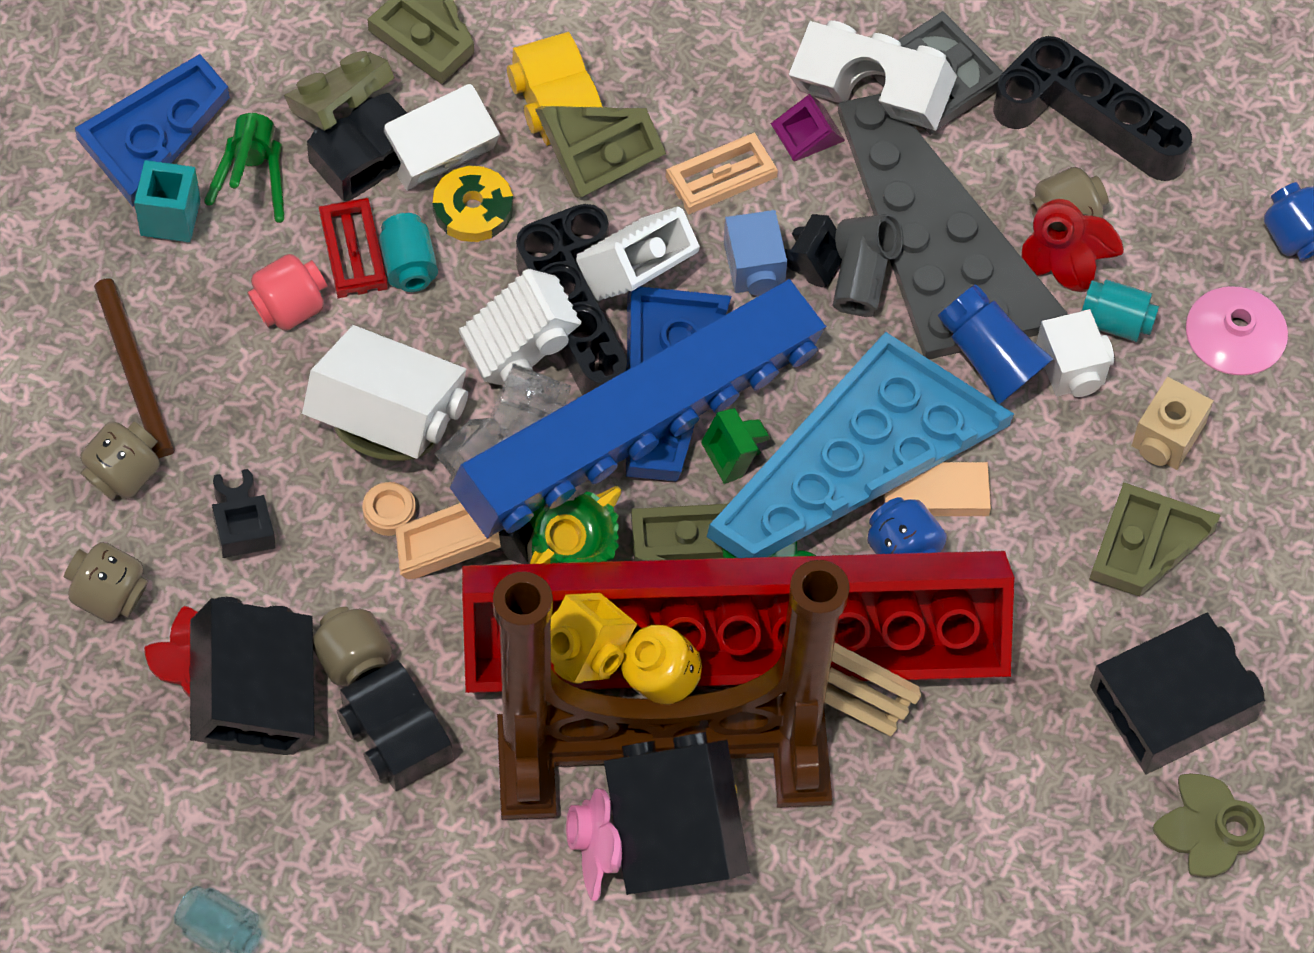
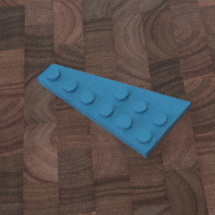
[707,332,1014,558]

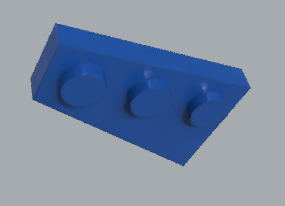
[75,54,230,207]

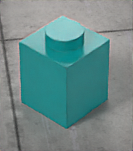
[134,160,201,243]

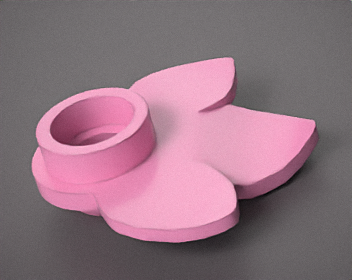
[566,789,622,901]

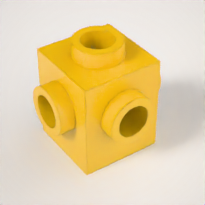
[551,593,637,683]

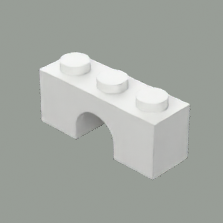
[789,20,957,131]

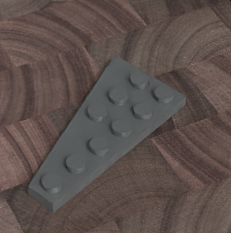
[837,94,1068,360]

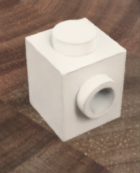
[1036,309,1114,397]

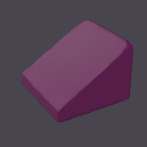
[770,94,845,162]

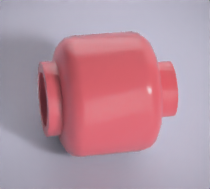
[247,254,327,330]

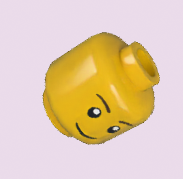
[621,625,702,705]

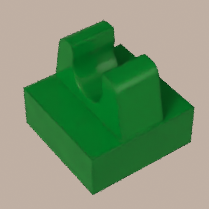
[701,408,770,484]

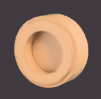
[362,482,416,536]

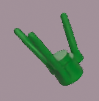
[204,113,284,223]

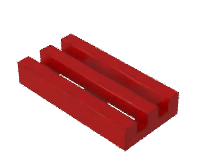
[318,198,388,299]

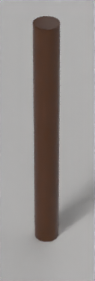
[94,278,174,459]

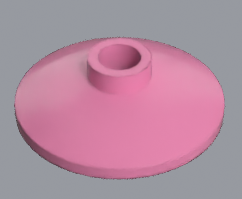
[1186,287,1288,375]

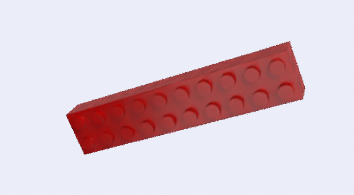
[462,551,1014,693]

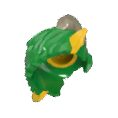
[527,486,621,564]

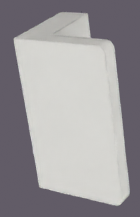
[384,84,500,191]

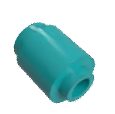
[379,213,438,292]
[1082,279,1159,342]

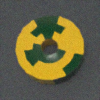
[432,166,513,242]

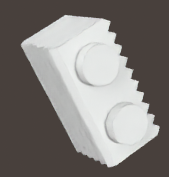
[576,206,700,301]
[459,269,581,387]

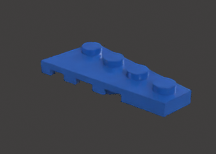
[626,286,732,481]

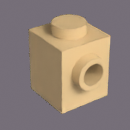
[1131,376,1214,470]

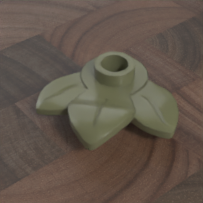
[1152,773,1265,877]

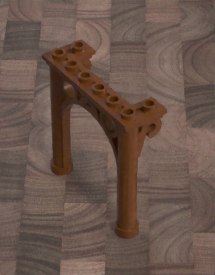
[493,560,850,820]

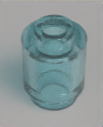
[174,885,262,953]

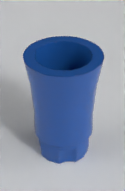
[938,284,1054,404]

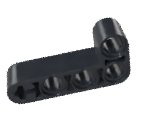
[993,36,1192,181]
[516,204,627,395]

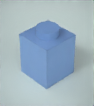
[723,210,787,295]

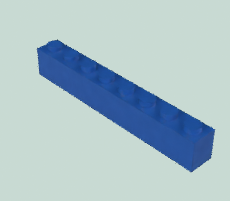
[450,279,827,538]

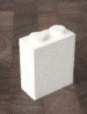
[302,325,468,459]

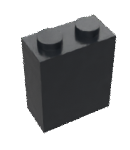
[190,597,315,755]
[1090,612,1265,775]
[604,732,750,895]

